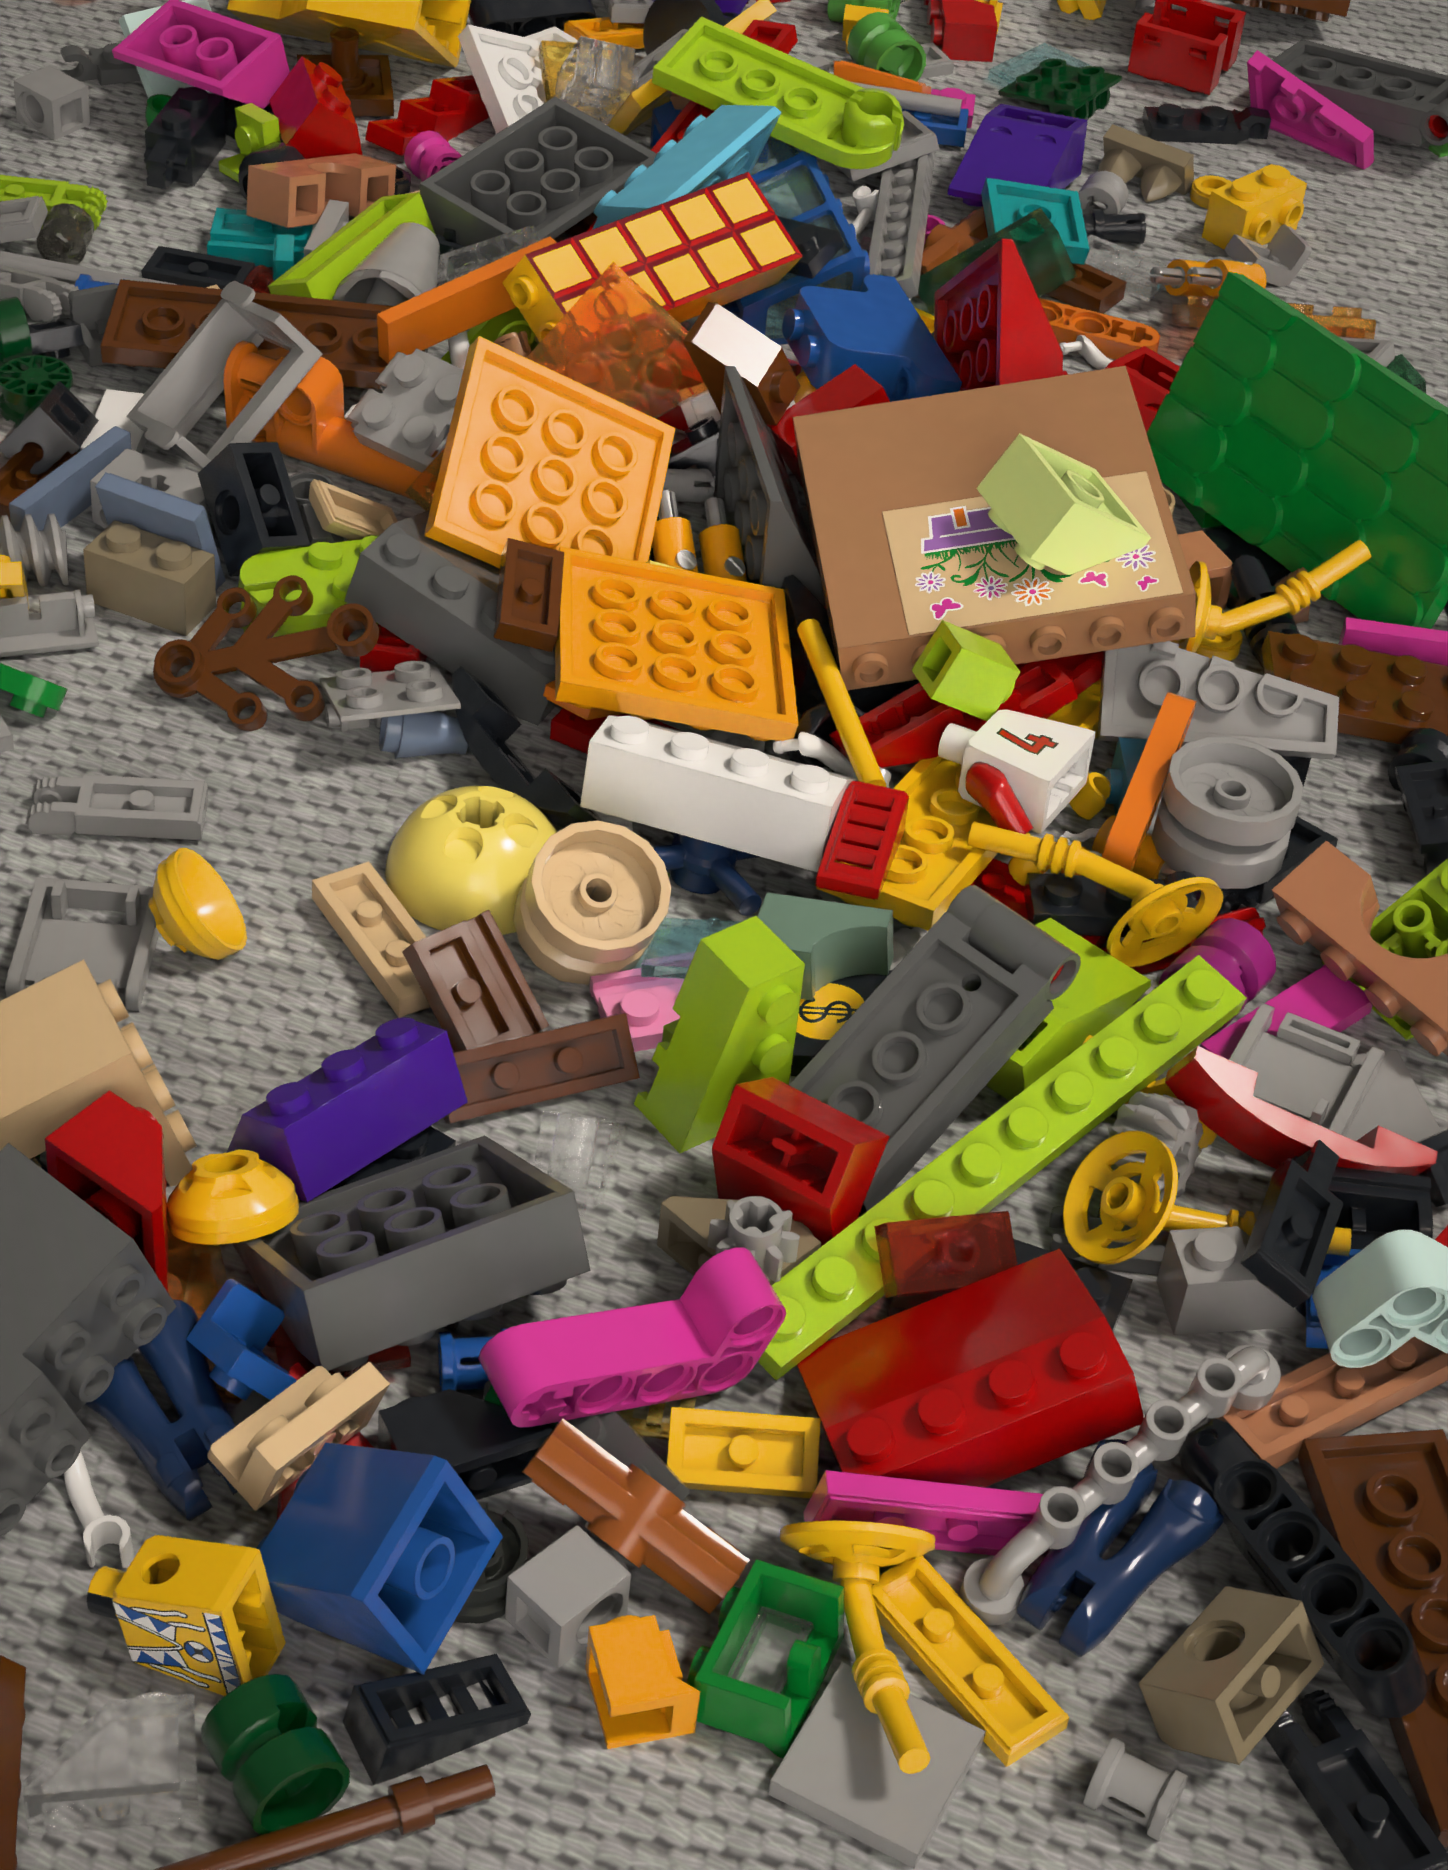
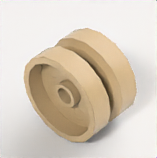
[513,820,671,985]

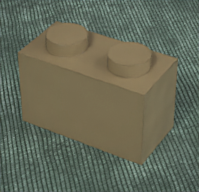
[83,520,216,636]

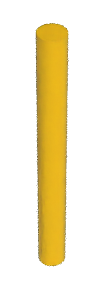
[797,619,887,787]

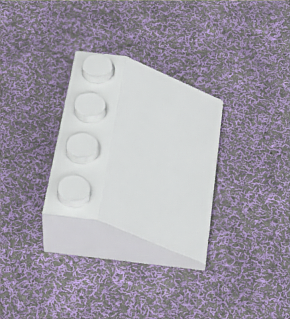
[580,715,858,872]

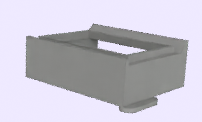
[126,281,323,469]

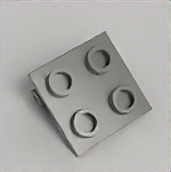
[320,661,461,732]

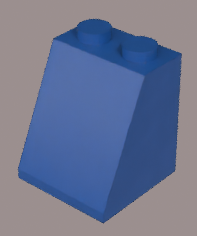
[256,1442,503,1675]

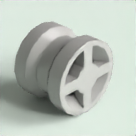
[1078,171,1128,214]

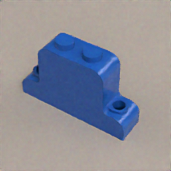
[782,274,962,402]

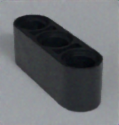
[468,0,597,37]

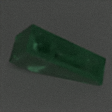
[918,208,1077,314]

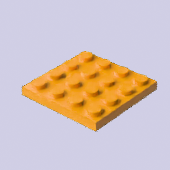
[424,336,675,569]
[555,546,799,741]

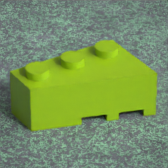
[634,916,805,1154]

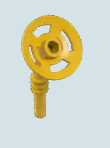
[1170,540,1371,653]
[968,822,1223,967]
[1063,1131,1351,1265]
[780,1521,935,1774]

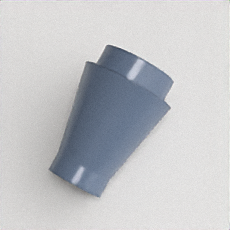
[379,711,468,759]

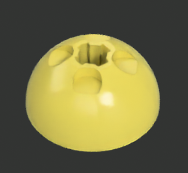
[385,786,558,935]

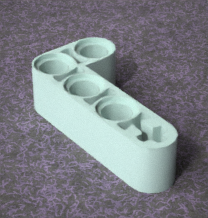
[1312,1230,1448,1368]

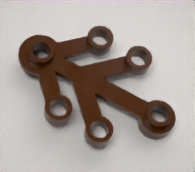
[153,575,379,731]

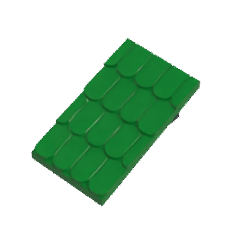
[1146,272,1448,629]

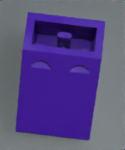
[947,104,1088,207]

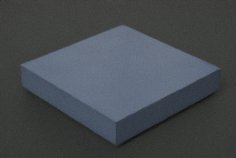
[95,472,226,590]

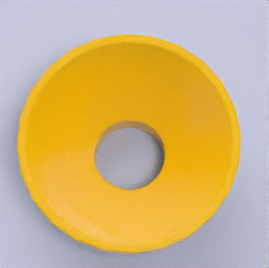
[148,848,247,960]
[167,1149,299,1245]

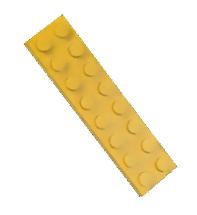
[816,679,1101,931]

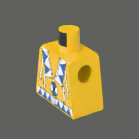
[87,1535,286,1696]

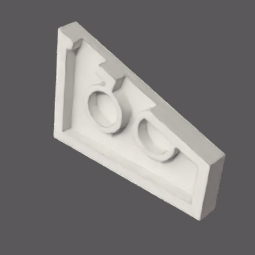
[458,24,544,134]

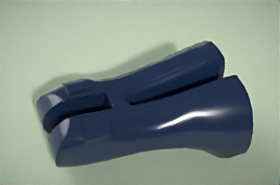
[85,1299,238,1522]
[1017,1439,1224,1658]

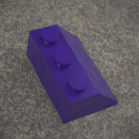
[226,1017,468,1203]

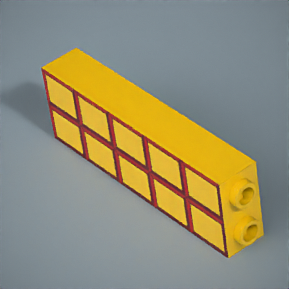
[502,172,803,367]

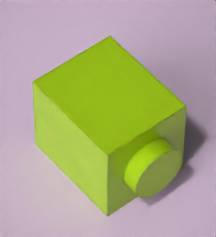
[912,620,1021,721]

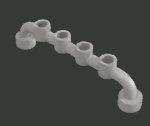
[958,1345,1281,1626]

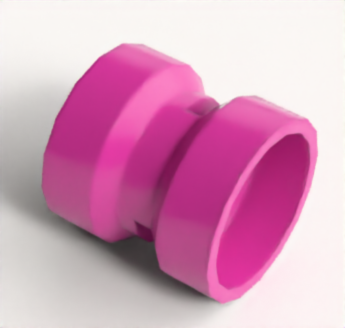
[404,130,462,182]

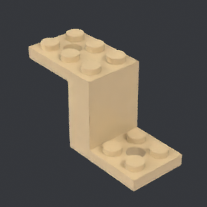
[0,959,197,1187]

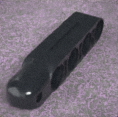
[1179,1418,1428,1718]

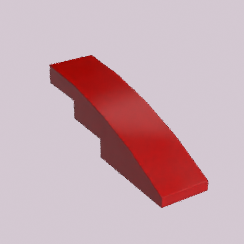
[365,75,489,156]
[829,660,1078,768]

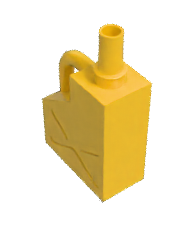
[227,0,471,68]

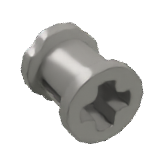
[1083,1737,1188,1841]

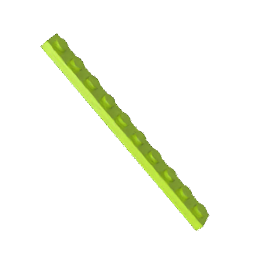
[758,955,1247,1381]

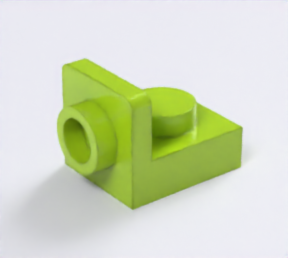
[218,103,281,183]

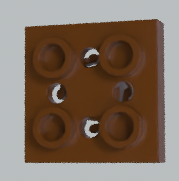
[297,27,394,116]

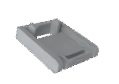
[5,877,159,1012]
[1229,1003,1385,1136]

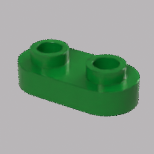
[0,663,68,718]

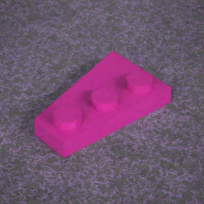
[1247,50,1374,170]

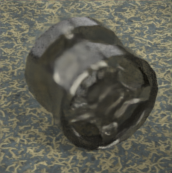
[36,203,94,265]

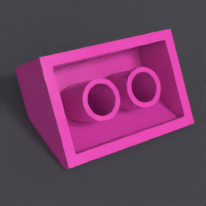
[112,0,290,109]

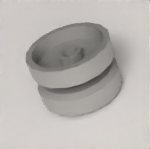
[1151,737,1304,889]

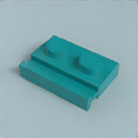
[207,208,315,267]

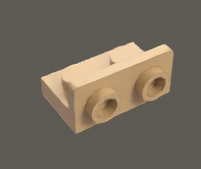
[207,1361,390,1511]

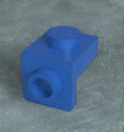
[186,1279,297,1401]

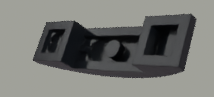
[452,666,602,828]

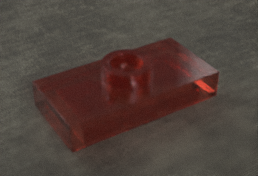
[874,1211,1018,1298]

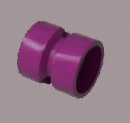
[1159,918,1276,1034]

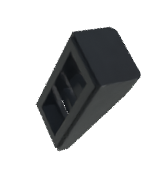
[342,1654,531,1785]

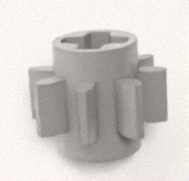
[707,1196,800,1282]

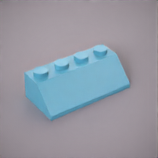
[593,105,782,229]

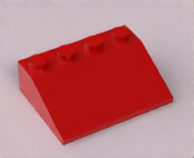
[934,238,1068,391]
[797,1248,1144,1487]

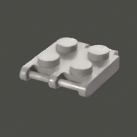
[346,348,463,479]

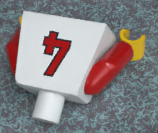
[938,709,1111,886]

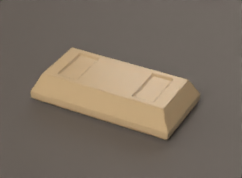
[309,479,398,540]

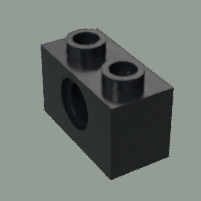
[198,442,310,577]

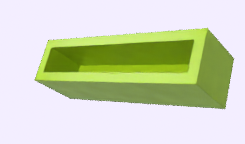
[268,192,436,300]

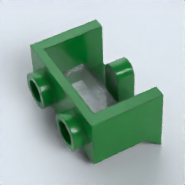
[687,1559,844,1759]

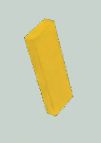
[871,1556,1070,1767]

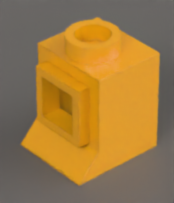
[585,1615,700,1749]

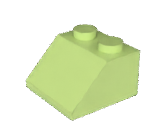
[976,433,1151,575]

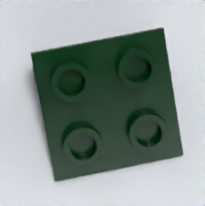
[999,59,1122,120]

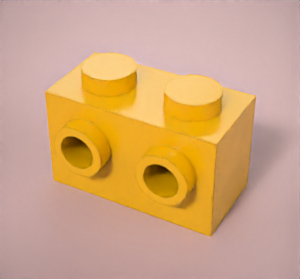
[1202,164,1307,250]

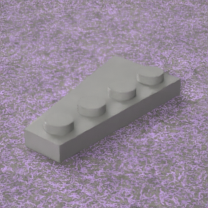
[1097,641,1339,760]

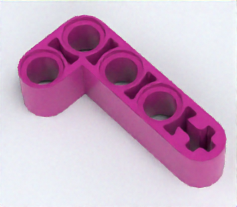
[478,1247,786,1428]

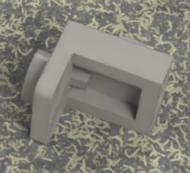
[1224,225,1312,287]

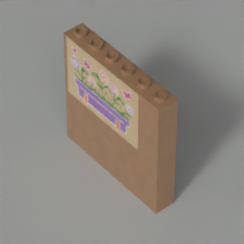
[793,366,1196,690]

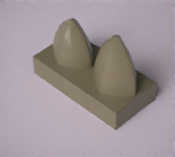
[1098,124,1194,203]

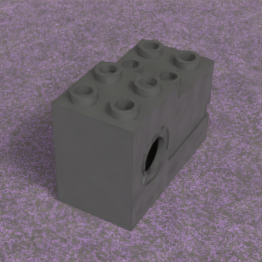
[0,1143,177,1536]

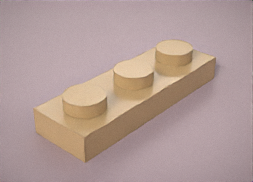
[312,861,430,1018]

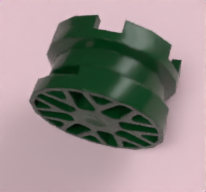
[0,355,73,422]

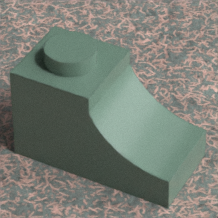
[757,892,894,1001]

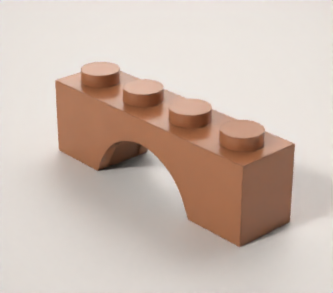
[1272,840,1448,1056]

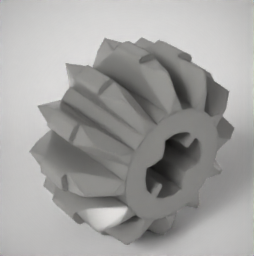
[1108,1092,1203,1202]

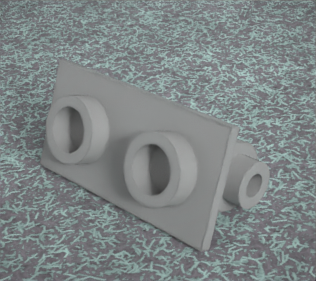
[0,590,99,657]

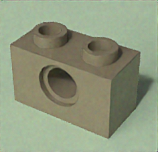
[1139,1586,1324,1765]

